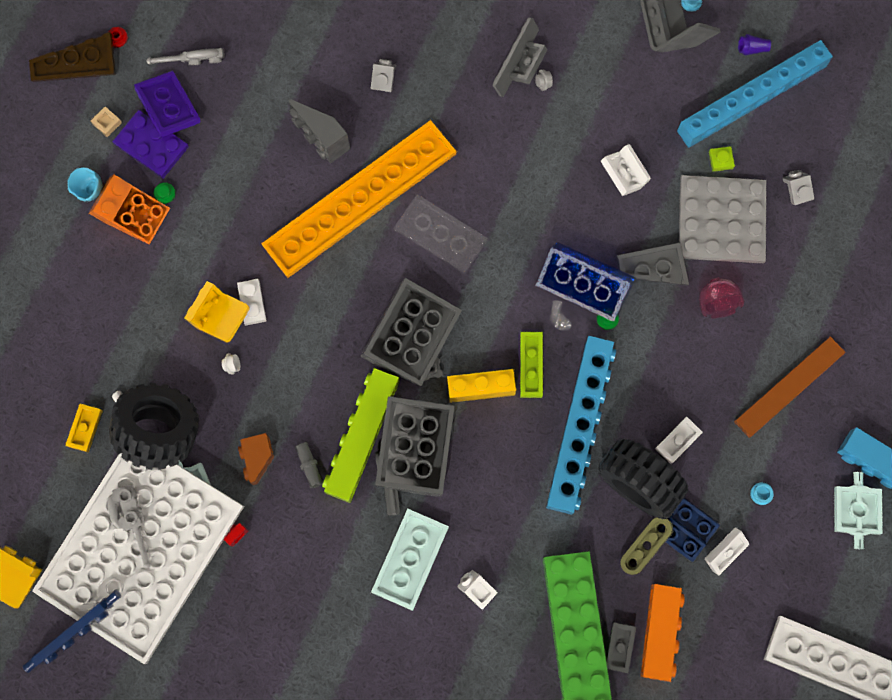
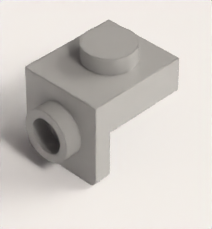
[371,59,396,92]
[782,170,814,205]

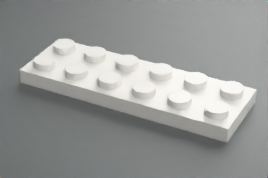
[764,616,892,700]

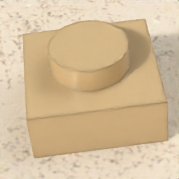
[91,107,122,137]

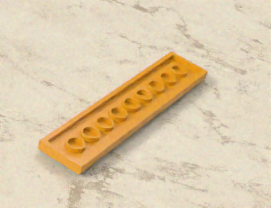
[261,120,456,278]

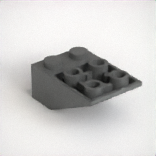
[288,99,350,164]

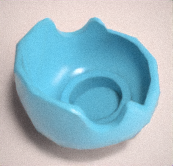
[68,167,103,202]

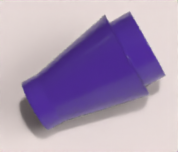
[738,34,771,55]

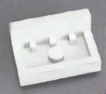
[601,144,651,196]

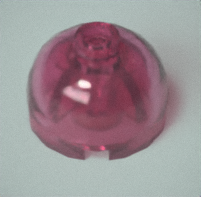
[699,278,745,319]

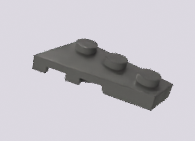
[616,243,689,285]

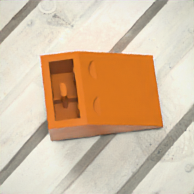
[89,175,170,244]

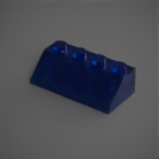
[536,242,636,322]

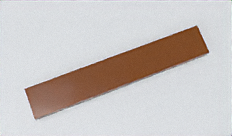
[734,336,846,438]

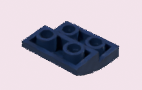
[659,497,720,562]

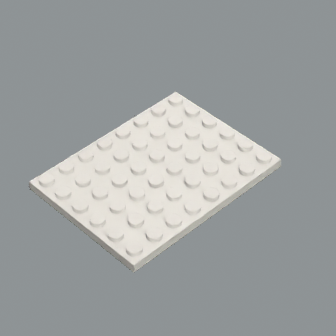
[32,454,244,664]

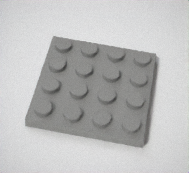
[679,175,766,263]

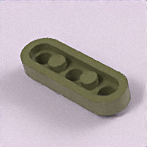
[621,517,673,575]

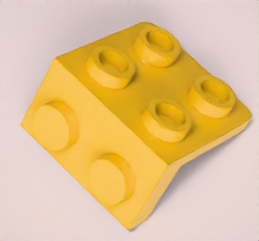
[185,281,250,343]
[0,545,42,608]

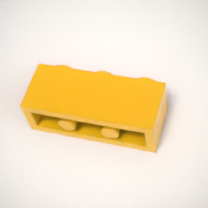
[447,369,516,403]

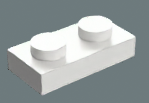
[237,279,267,326]
[655,417,703,464]
[705,527,749,576]

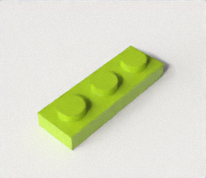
[520,332,543,398]

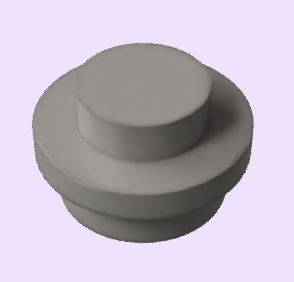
[535,69,553,91]

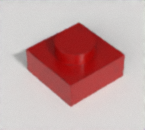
[223,523,249,547]

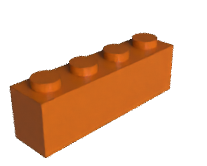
[640,584,685,682]

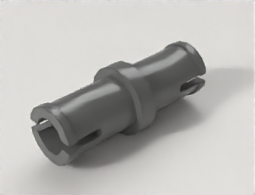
[295,442,323,489]

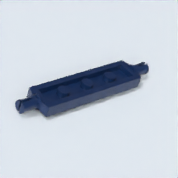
[23,590,122,673]

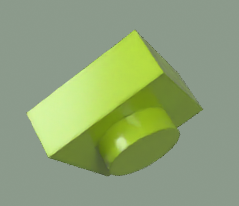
[709,147,735,171]

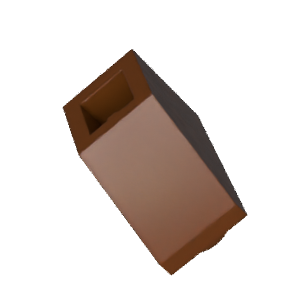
[238,433,274,485]

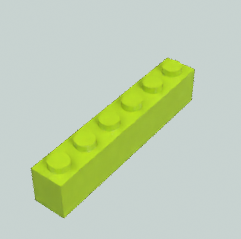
[322,368,400,503]

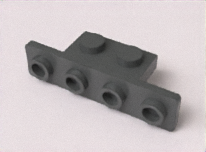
[493,17,547,97]

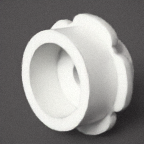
[222,353,240,374]

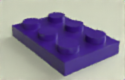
[134,71,200,137]
[112,110,189,179]

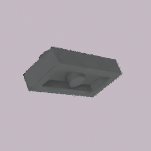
[606,622,636,673]

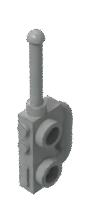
[147,48,225,65]
[107,484,151,569]

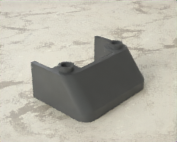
[640,0,721,52]

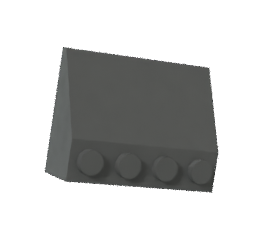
[360,278,462,386]
[375,396,454,497]

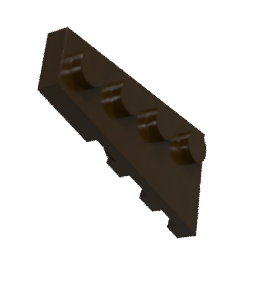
[29,32,116,82]

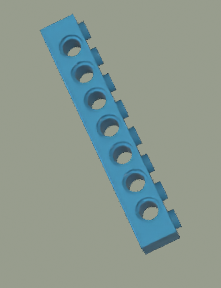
[677,40,833,148]
[546,336,616,515]

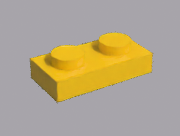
[65,404,103,453]

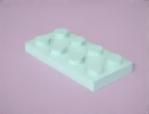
[371,509,449,611]

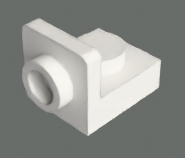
[457,570,497,610]

